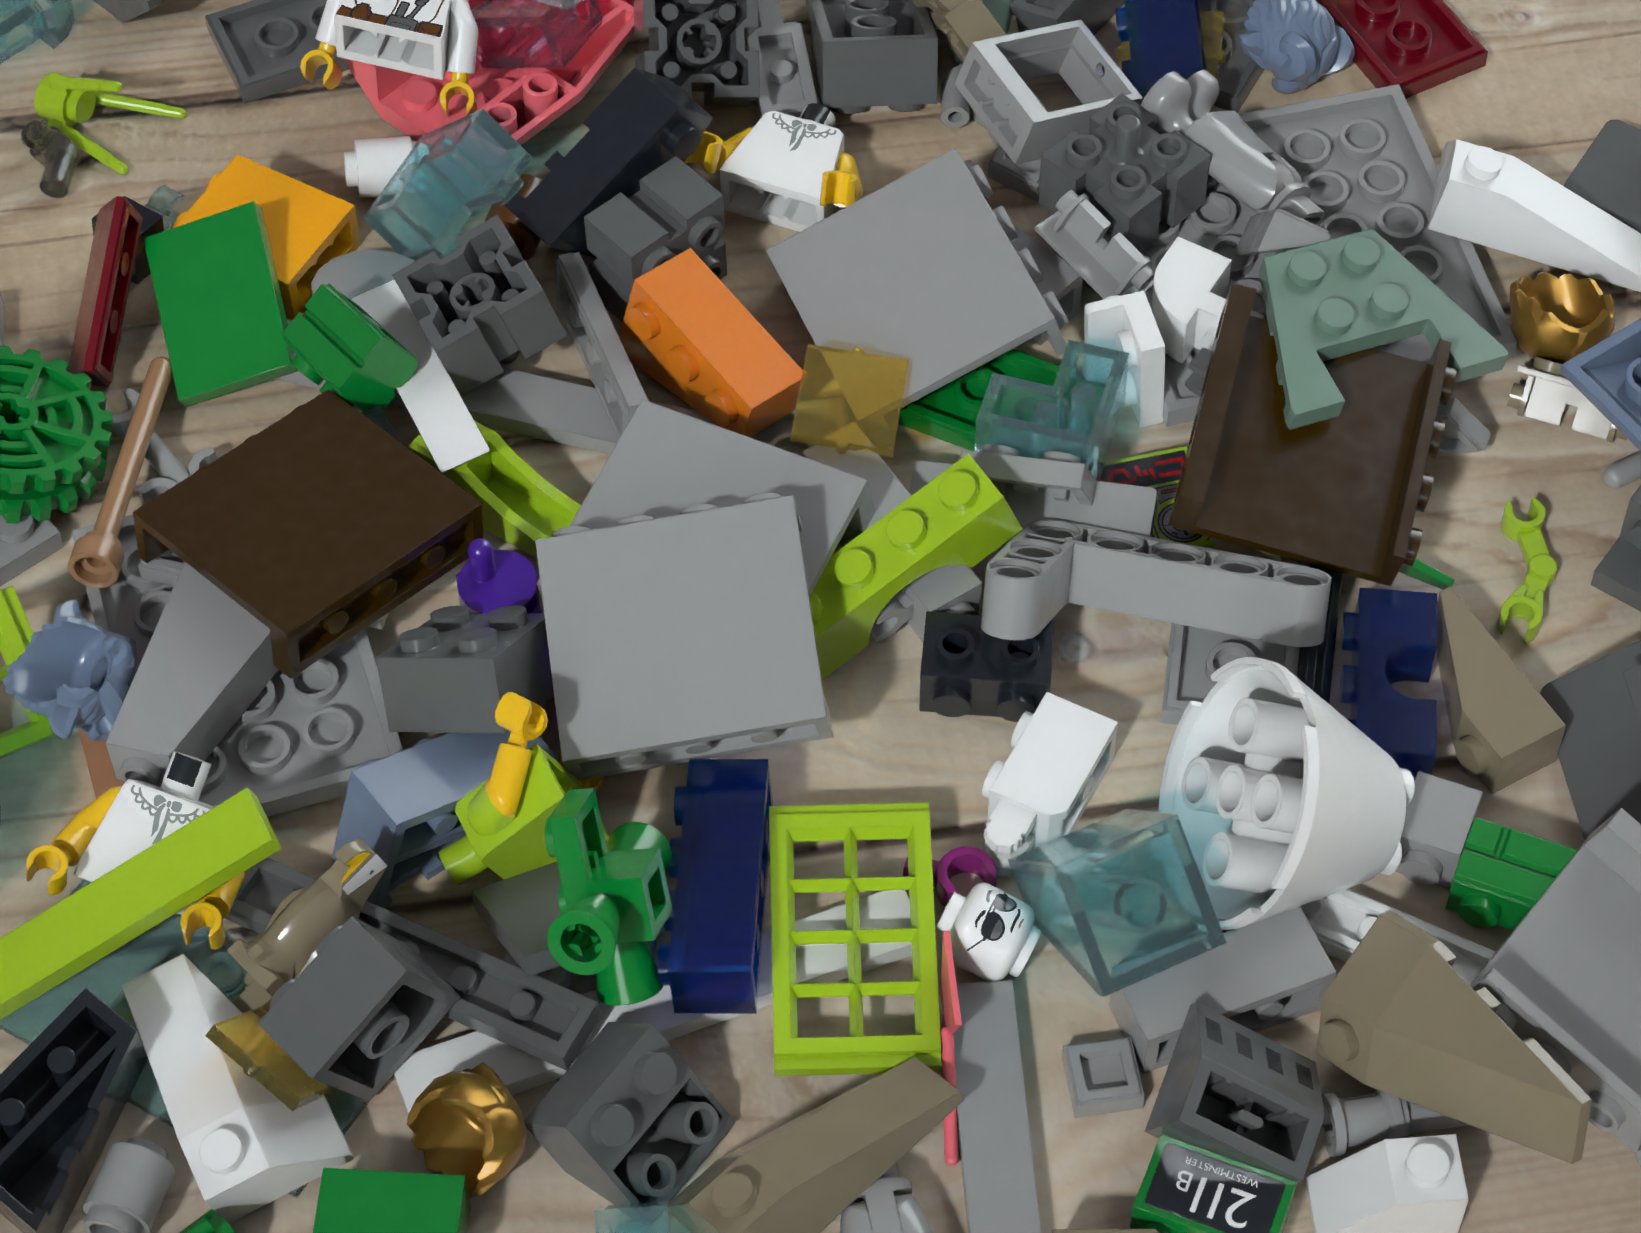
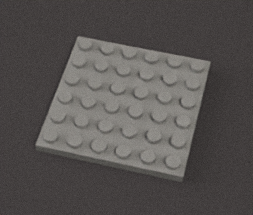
[1141,84,1517,427]

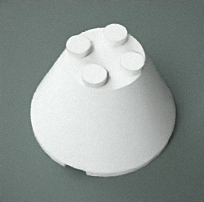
[1158,657,1415,930]

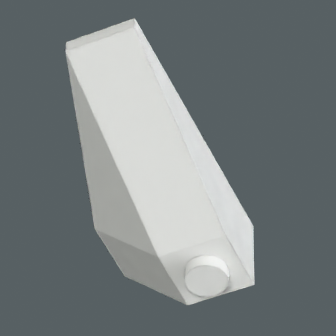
[1428,139,1641,292]

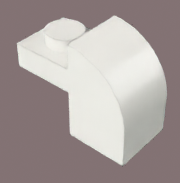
[1151,237,1264,363]

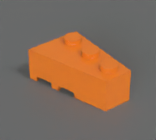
[619,248,807,437]

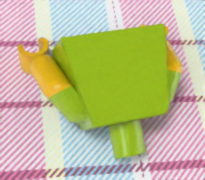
[439,692,609,885]

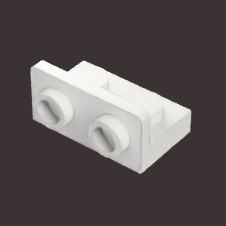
[1084,291,1165,428]

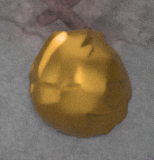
[1509,272,1615,364]
[407,1062,527,1198]

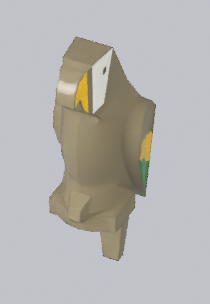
[226,838,387,1022]

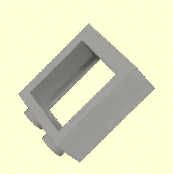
[954,19,1143,164]

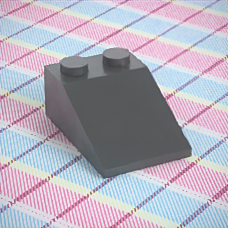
[806,0,938,114]

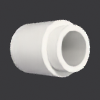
[344,136,429,198]

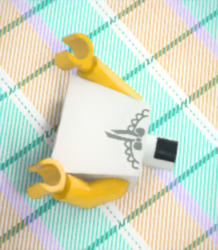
[685,103,863,232]
[26,751,245,950]

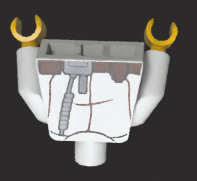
[300,0,478,117]

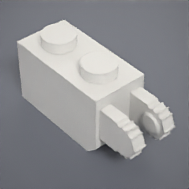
[982,692,1118,877]

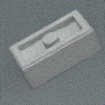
[1234,208,1331,257]

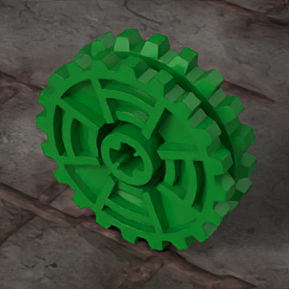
[0,346,113,524]

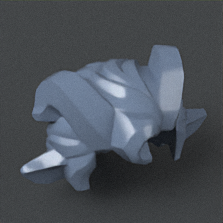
[1239,0,1355,94]
[2,600,137,741]

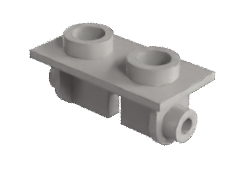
[1034,190,1155,299]

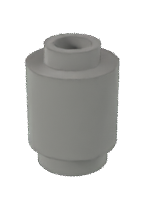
[82,1137,176,1233]

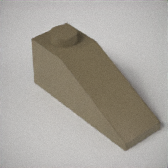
[1431,586,1566,794]

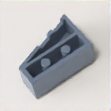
[331,731,560,908]

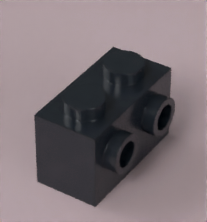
[919,611,1055,722]

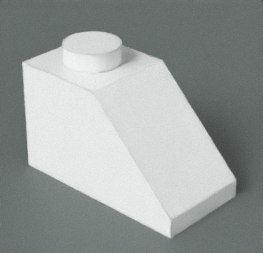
[1305,1134,1469,1233]

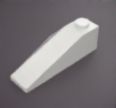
[121,954,354,1223]

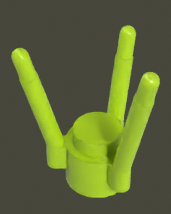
[34,72,187,175]

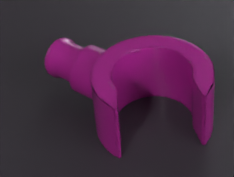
[903,847,997,907]

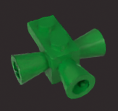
[545,788,672,1006]

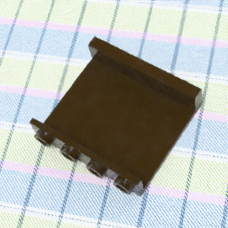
[1168,283,1457,587]
[133,389,483,679]

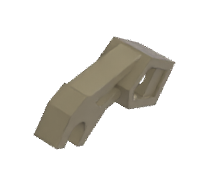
[912,0,1007,62]

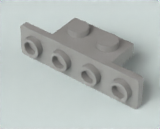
[909,444,1159,537]

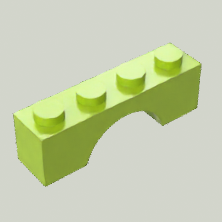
[809,453,1023,680]

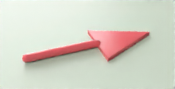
[940,931,962,1166]

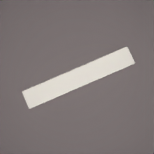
[351,280,490,472]

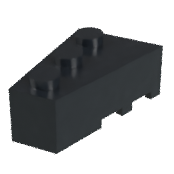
[505,68,713,258]
[0,988,148,1233]

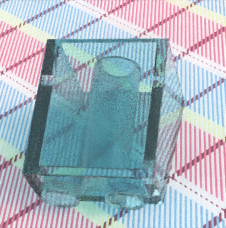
[1008,809,1227,997]

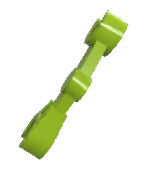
[1497,497,1557,644]

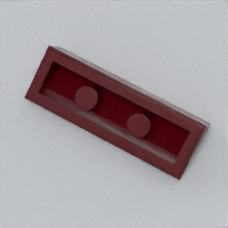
[68,196,143,387]

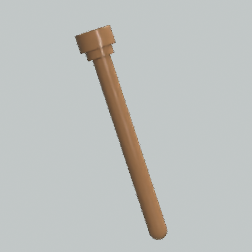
[68,356,173,588]

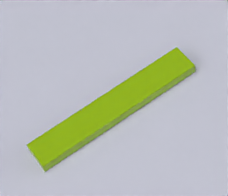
[0,787,282,1020]

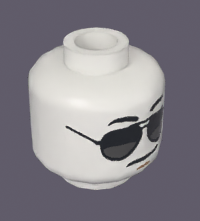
[935,882,1042,982]

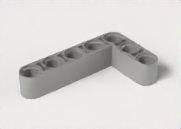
[981,519,1331,647]

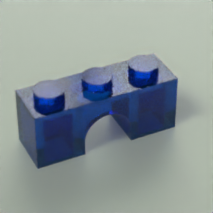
[1339,587,1437,781]

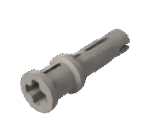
[1320,1089,1468,1157]

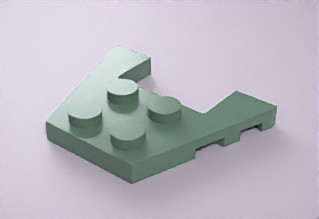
[1259,229,1509,430]

